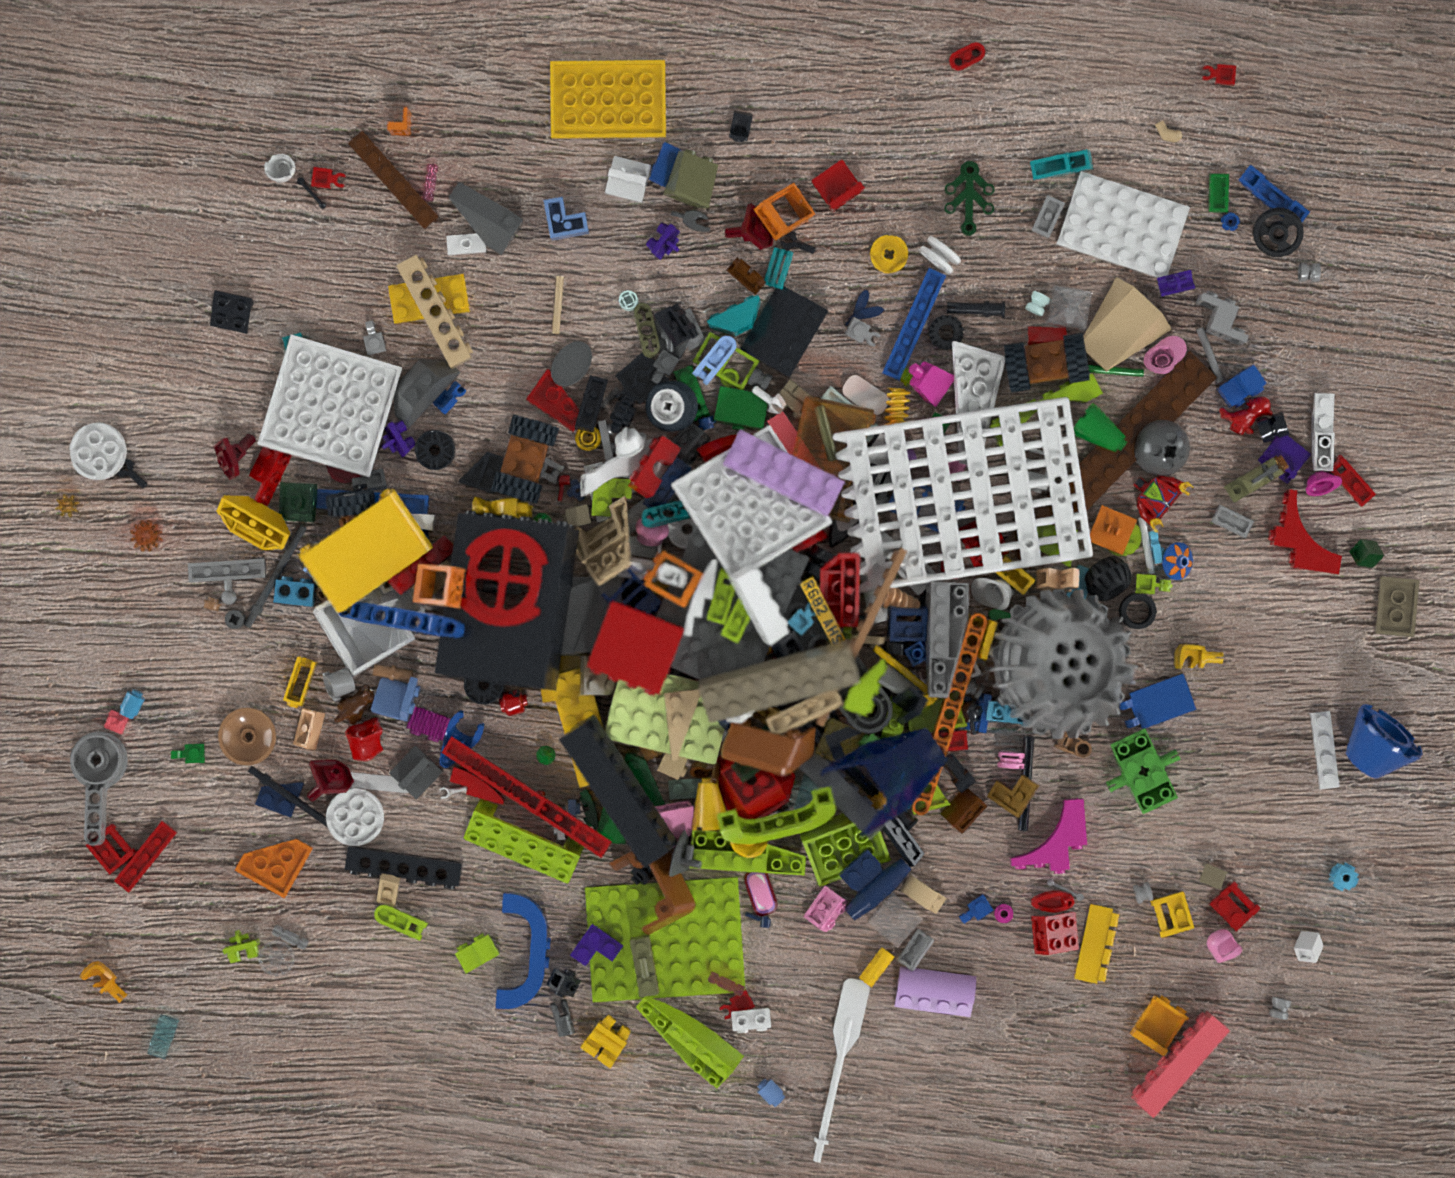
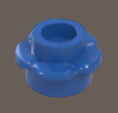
[1221,212,1240,231]
[698,416,716,430]

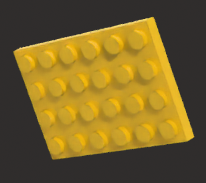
[550,60,666,139]

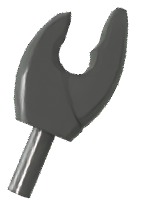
[671,210,710,232]

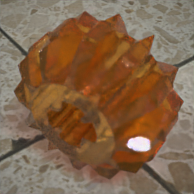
[130,520,163,552]

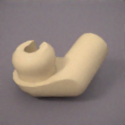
[1155,120,1182,143]

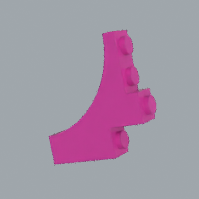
[1009,798,1087,874]

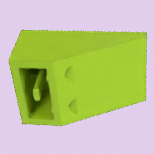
[842,659,887,716]

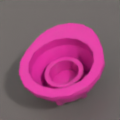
[1305,471,1342,496]

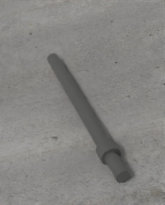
[244,525,307,628]

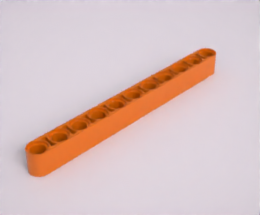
[911,612,987,815]

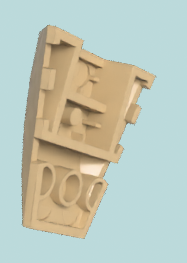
[1083,277,1172,372]
[574,496,631,585]

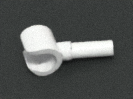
[439,786,467,799]

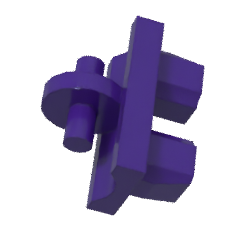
[646,223,680,260]
[1157,270,1195,297]
[382,421,416,458]

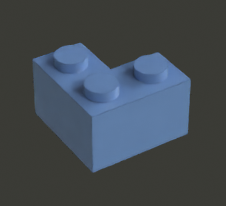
[543,197,589,241]

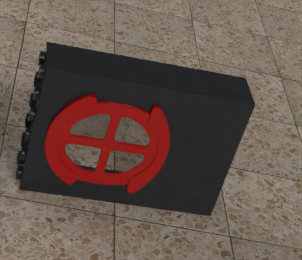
[434,510,579,691]

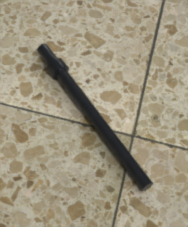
[247,765,328,828]

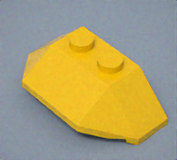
[216,495,291,550]

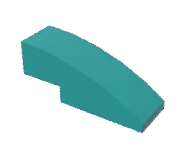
[1030,149,1094,180]

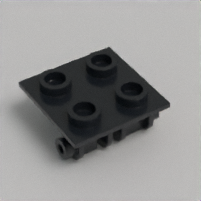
[210,290,254,334]

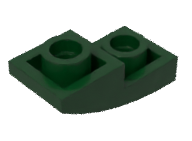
[579,788,598,830]

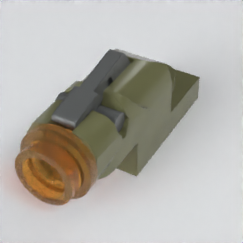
[1224,455,1289,503]

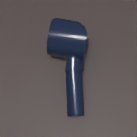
[745,912,771,928]

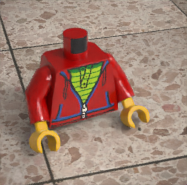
[1133,476,1194,533]

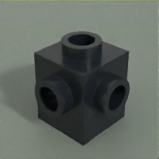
[546,968,581,998]

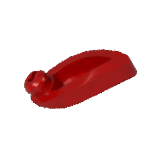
[1030,890,1075,913]

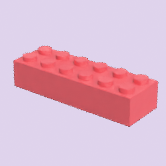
[1131,1011,1230,1118]

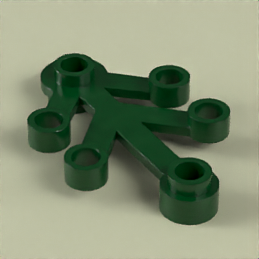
[944,161,995,236]

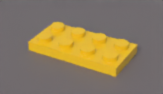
[388,274,470,324]

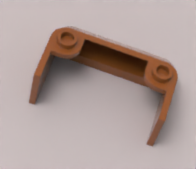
[721,717,815,775]
[609,851,696,935]

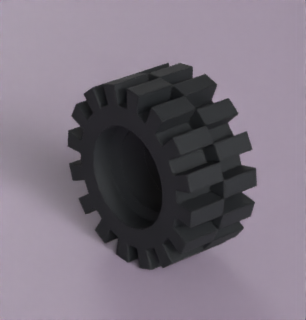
[929,315,964,350]

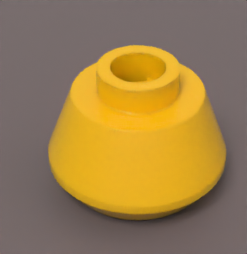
[575,427,601,451]

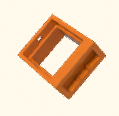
[754,183,815,241]
[643,551,704,608]
[413,564,465,608]

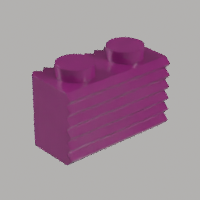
[406,705,451,742]

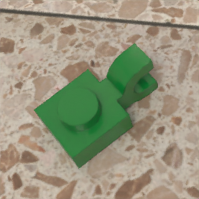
[171,743,205,764]

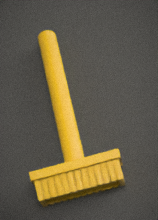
[873,645,938,707]

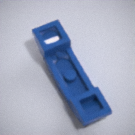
[1238,165,1310,226]

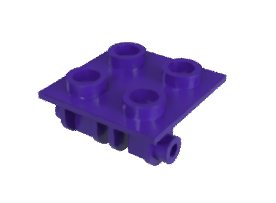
[1257,436,1311,484]

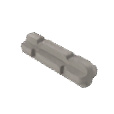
[272,925,309,950]

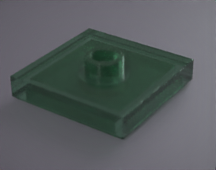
[279,482,318,523]

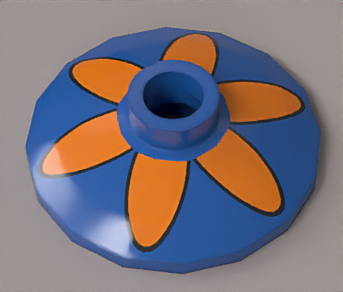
[1162,542,1193,580]

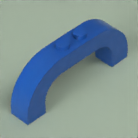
[495,892,551,1009]

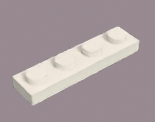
[1310,711,1340,789]

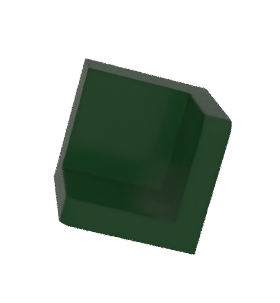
[1349,539,1385,568]

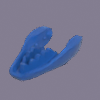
[439,710,485,768]

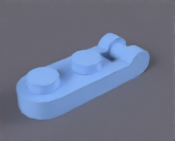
[692,336,737,385]

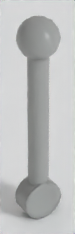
[1047,879,1084,901]

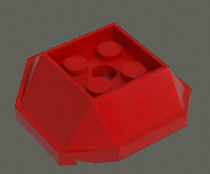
[716,755,796,819]

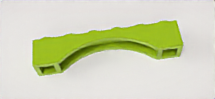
[989,373,1103,447]

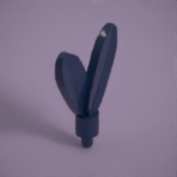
[845,290,884,326]

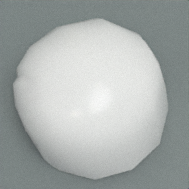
[264,153,296,183]

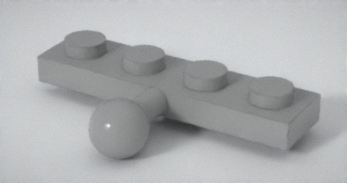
[188,558,267,605]

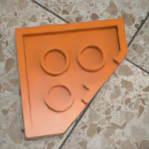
[234,839,313,899]

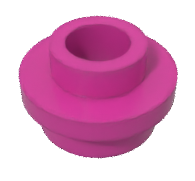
[994,904,1013,923]

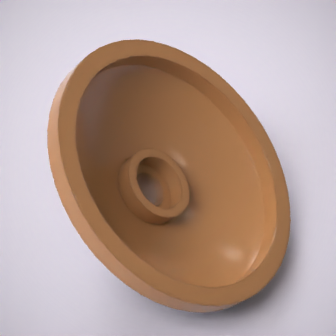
[218,708,276,766]

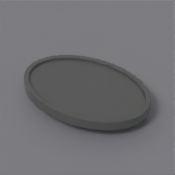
[551,341,592,387]

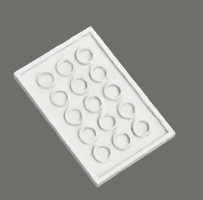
[1056,171,1190,278]

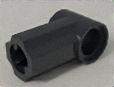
[942,753,976,793]

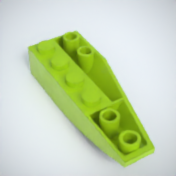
[689,830,806,876]
[636,996,744,1088]

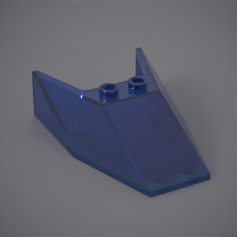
[819,728,948,839]

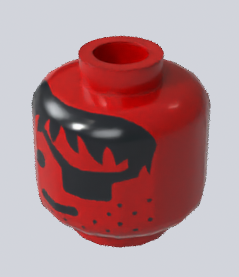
[499,689,528,716]

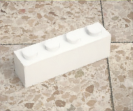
[729,565,789,645]

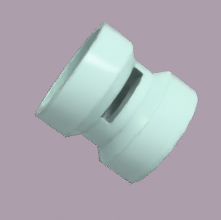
[619,290,638,311]
[1025,291,1051,317]

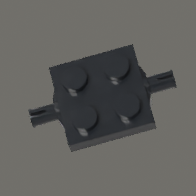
[615,353,669,405]

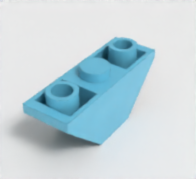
[986,701,1023,724]

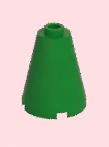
[1074,403,1127,452]

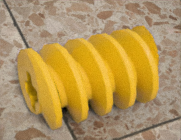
[884,388,911,425]

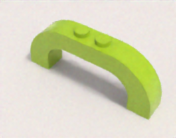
[717,787,836,844]

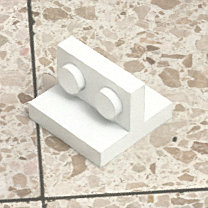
[605,156,651,203]

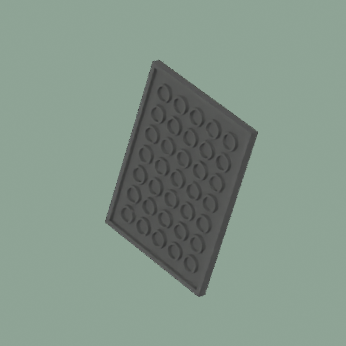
[656,525,809,679]

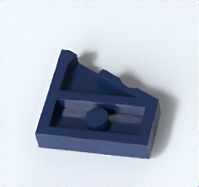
[255,782,304,818]

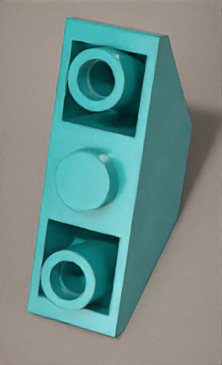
[707,295,761,337]

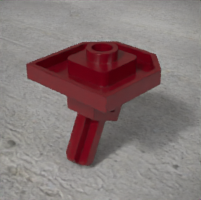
[725,203,774,250]
[213,433,256,480]
[306,759,354,802]

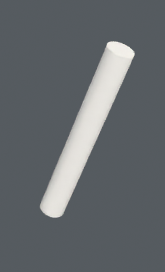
[1138,518,1155,574]

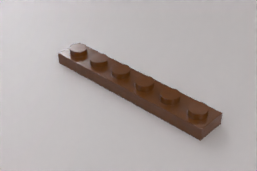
[348,131,439,230]

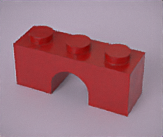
[628,436,681,498]

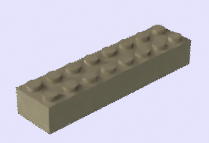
[698,639,860,723]

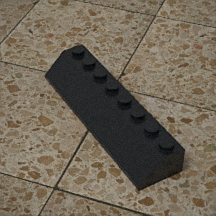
[559,714,677,868]

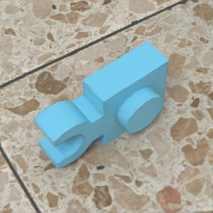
[1148,531,1165,564]
[787,602,816,636]

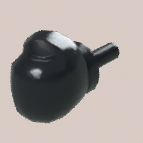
[961,701,983,735]

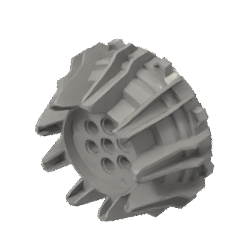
[989,589,1138,739]

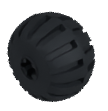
[1084,556,1132,601]

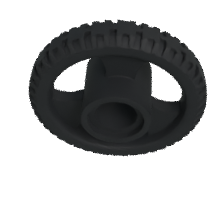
[1253,208,1304,257]

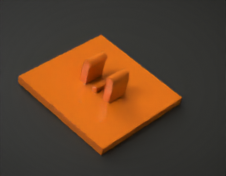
[1090,505,1137,555]

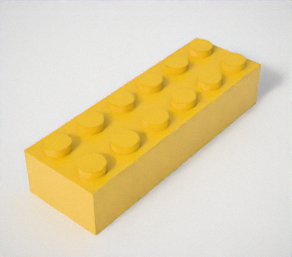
[553,666,605,788]

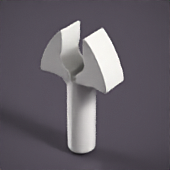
[752,386,786,414]

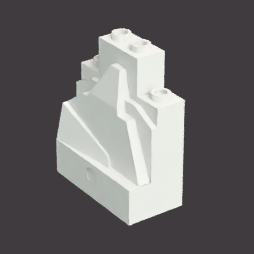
[313,582,426,678]

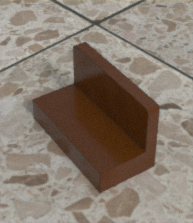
[941,788,988,834]

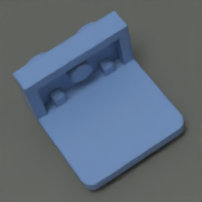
[371,677,421,722]

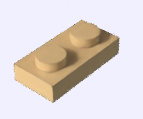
[376,873,400,907]

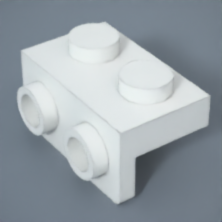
[731,1008,771,1033]

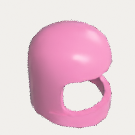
[1206,929,1242,963]

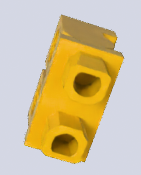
[580,1014,631,1069]

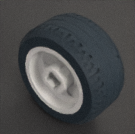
[645,381,698,432]

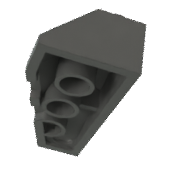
[448,182,523,256]

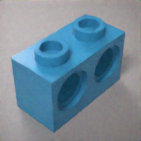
[273,576,317,607]

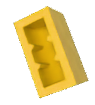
[995,555,1036,595]

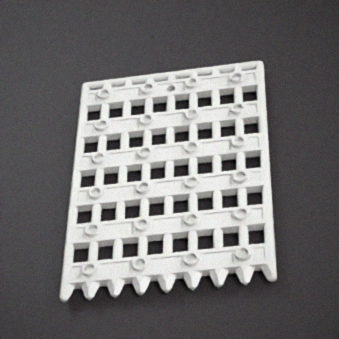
[832,397,1093,593]

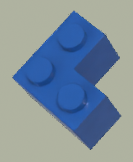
[1216,365,1267,408]

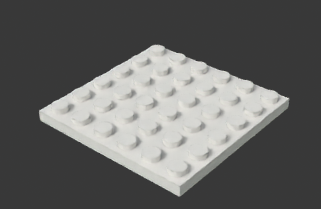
[258,335,402,478]
[671,425,832,576]

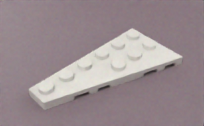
[952,341,1005,465]

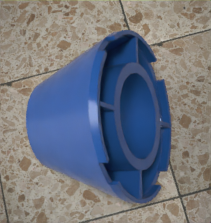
[1346,704,1423,779]

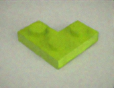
[592,478,632,517]

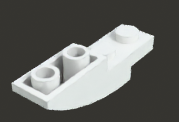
[1311,393,1335,471]

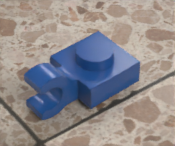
[432,381,467,415]
[958,894,994,924]

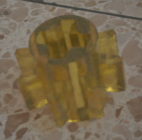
[55,494,80,517]

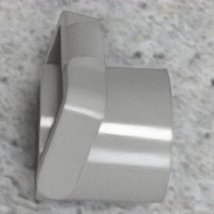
[322,668,355,703]

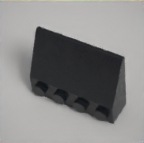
[740,286,828,378]

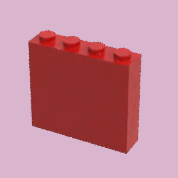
[586,600,685,696]

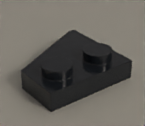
[458,452,505,494]

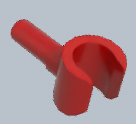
[557,475,570,502]

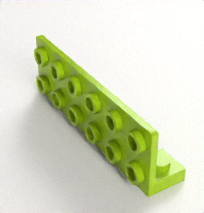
[463,798,584,884]

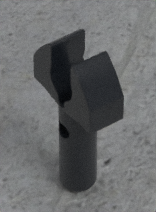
[780,231,816,254]
[117,459,148,489]

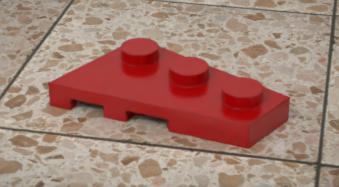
[526,369,579,433]

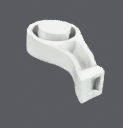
[581,439,669,497]

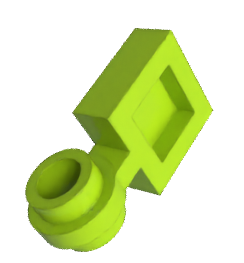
[1135,574,1173,594]

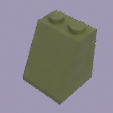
[663,149,718,208]

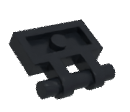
[654,303,699,347]

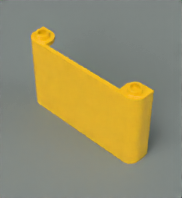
[298,488,433,613]

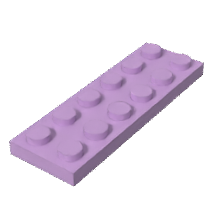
[723,430,844,517]

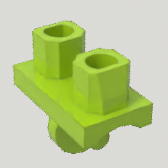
[222,930,260,963]

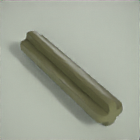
[814,405,837,462]

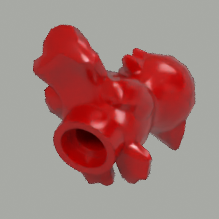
[1219,396,1273,436]

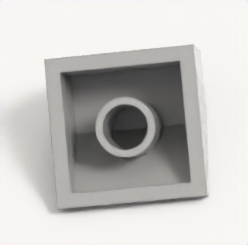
[878,663,920,694]

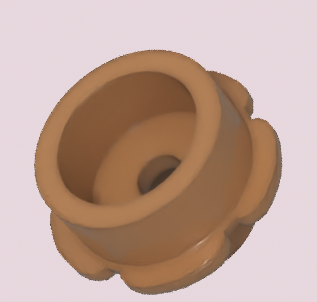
[203,597,222,612]

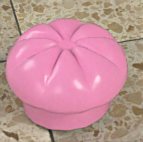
[635,516,669,546]

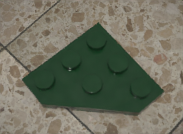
[624,751,666,806]

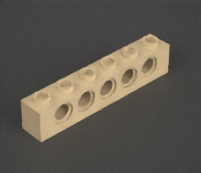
[396,255,473,369]

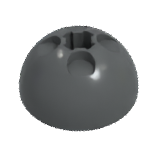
[1134,420,1190,476]

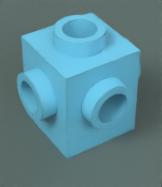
[1328,862,1359,891]

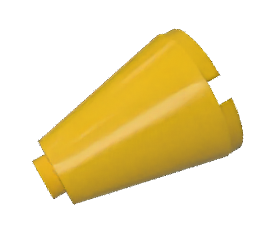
[691,777,726,831]

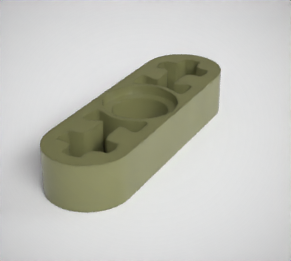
[633,303,660,358]

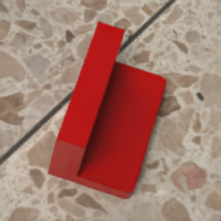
[1027,326,1067,355]

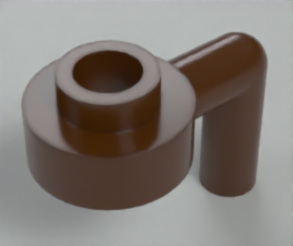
[690,761,721,784]

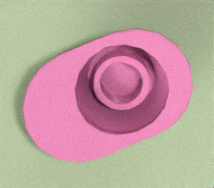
[1144,336,1187,374]

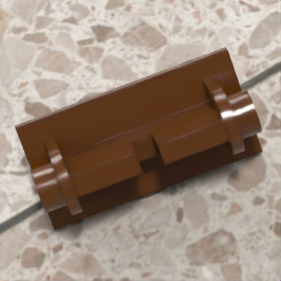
[726,257,766,295]

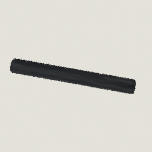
[1018,736,1034,831]

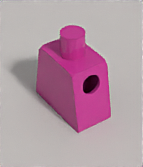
[909,361,954,407]

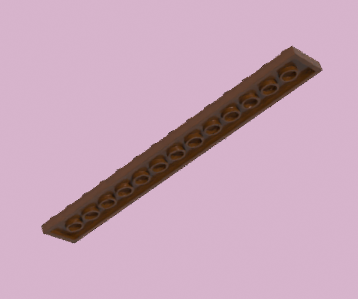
[1004,351,1217,570]

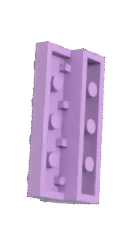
[895,966,976,1017]

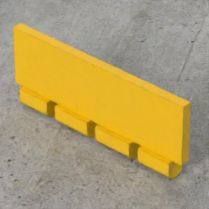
[1074,904,1120,984]

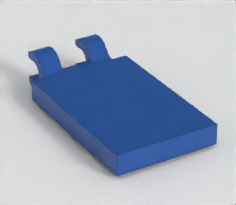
[1119,673,1197,729]

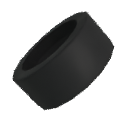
[1119,593,1157,629]

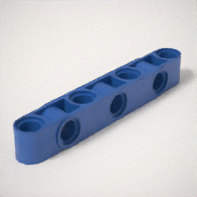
[338,602,465,638]

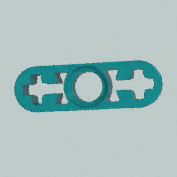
[641,500,691,528]

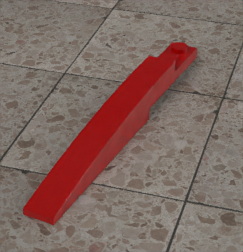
[441,737,612,858]

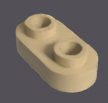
[847,635,886,648]

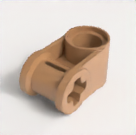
[1053,731,1092,758]

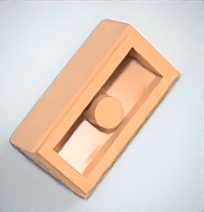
[293,707,325,750]

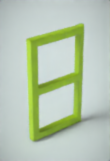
[692,332,759,390]

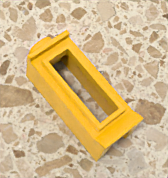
[283,656,318,708]

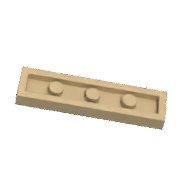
[766,689,844,735]

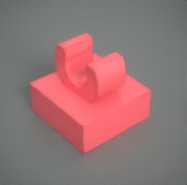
[104,709,129,735]

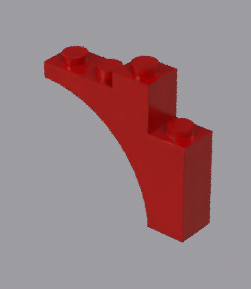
[1268,489,1342,575]

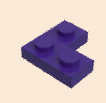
[570,923,624,966]

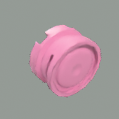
[997,751,1025,769]

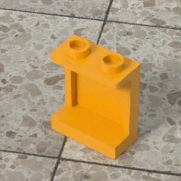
[1130,995,1189,1056]

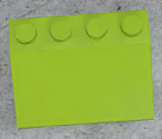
[799,813,891,887]

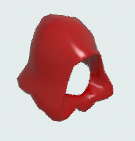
[345,717,384,762]

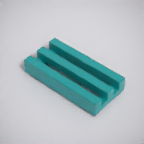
[764,247,794,289]

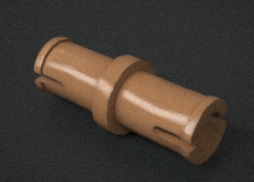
[373,664,413,682]

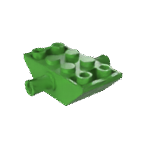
[1106,728,1180,814]

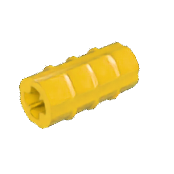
[859,947,895,987]

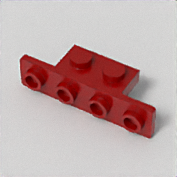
[249,447,292,506]

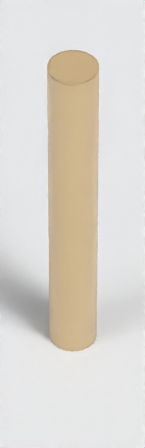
[552,276,564,334]

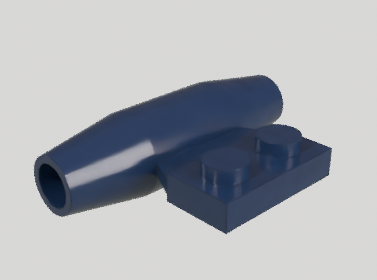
[839,849,912,921]

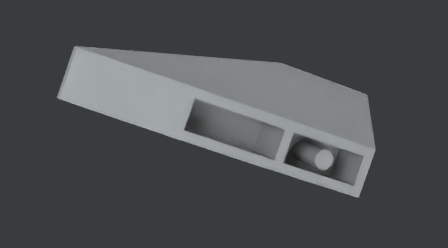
[925,581,969,698]

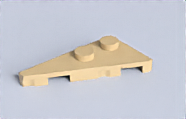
[664,689,700,761]

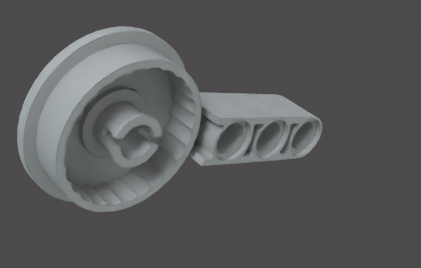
[70,731,128,846]

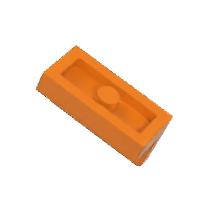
[387,107,411,136]

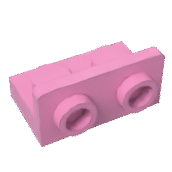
[803,886,848,932]

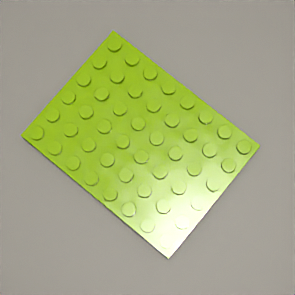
[585,877,745,1003]

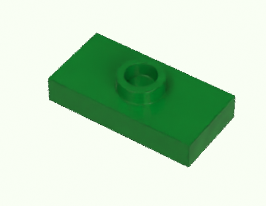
[1208,173,1229,213]

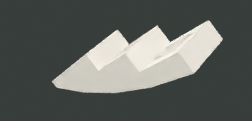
[684,560,717,636]

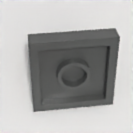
[389,745,444,800]

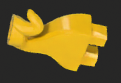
[472,497,533,519]

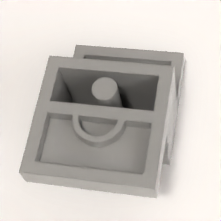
[1195,291,1249,346]

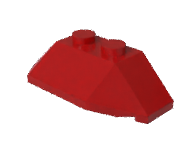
[820,553,860,627]

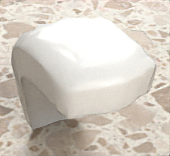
[658,563,686,587]

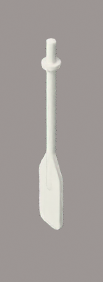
[813,978,870,1163]

